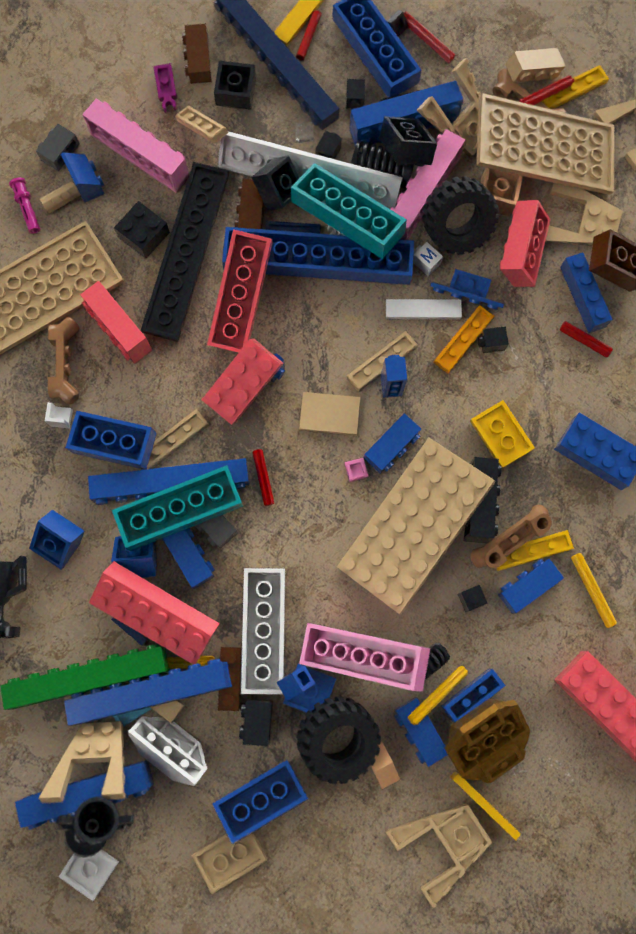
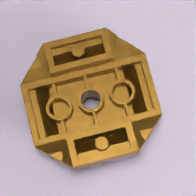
[444,699,530,784]

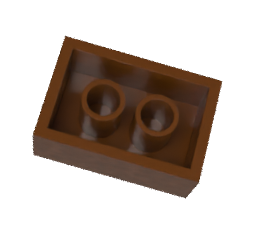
[589,229,636,292]

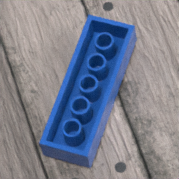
[332,0,422,97]
[349,80,464,148]
[15,760,154,830]

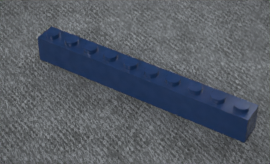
[213,0,339,130]

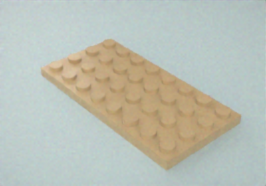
[476,93,614,195]
[0,221,125,355]
[337,438,495,615]

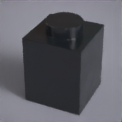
[346,79,365,109]
[316,130,342,159]
[478,326,509,353]
[457,585,488,613]

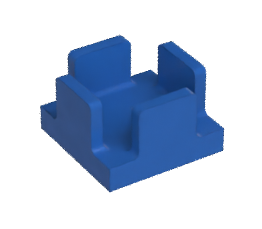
[283,664,336,712]

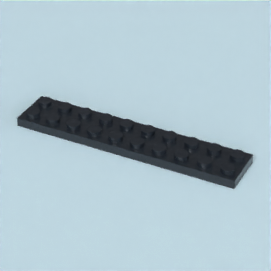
[141,162,229,342]

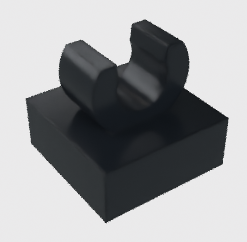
[387,10,408,37]

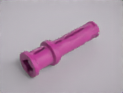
[9,177,41,234]

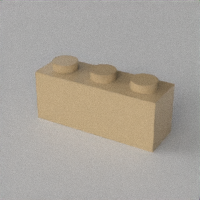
[505,48,565,82]

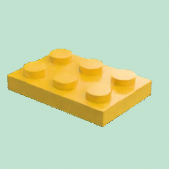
[470,400,535,469]

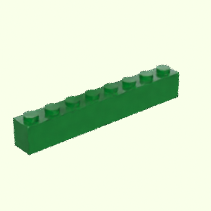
[0,644,170,710]

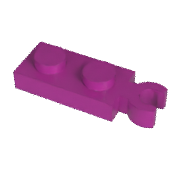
[153,63,177,112]

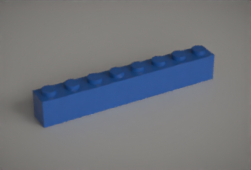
[88,458,249,505]
[64,659,232,726]

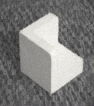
[45,402,73,429]

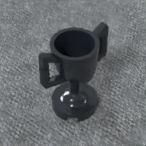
[0,556,27,639]
[54,797,134,858]

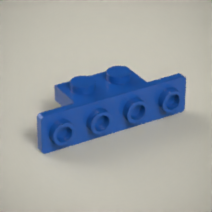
[430,269,504,310]

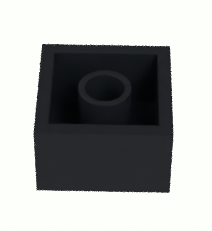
[214,60,256,110]
[251,155,299,211]
[114,201,170,259]
[239,699,273,746]

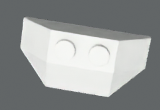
[128,716,207,786]

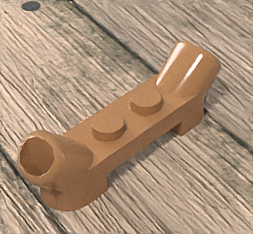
[493,68,566,113]
[48,317,79,405]
[470,505,552,568]

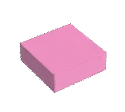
[344,458,368,482]

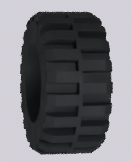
[422,176,499,255]
[296,696,381,784]

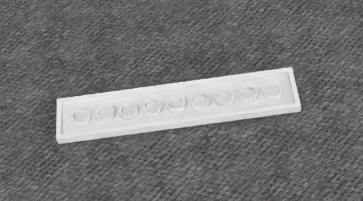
[218,132,403,209]

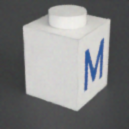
[413,242,443,276]

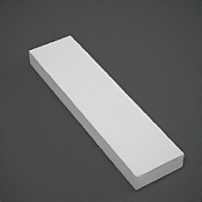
[386,299,462,320]

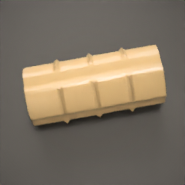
[40,181,81,214]

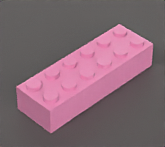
[82,98,189,193]
[390,129,465,240]
[299,623,430,691]

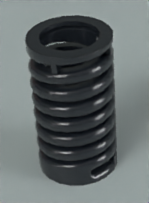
[351,139,414,189]

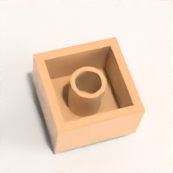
[480,168,523,217]

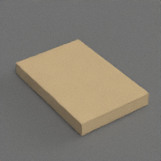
[299,392,360,436]
[191,832,268,894]

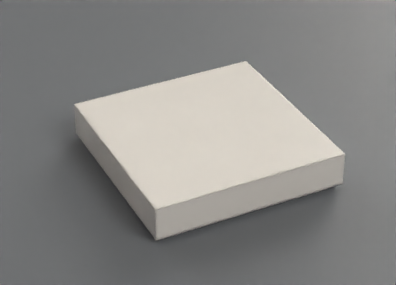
[58,849,119,901]

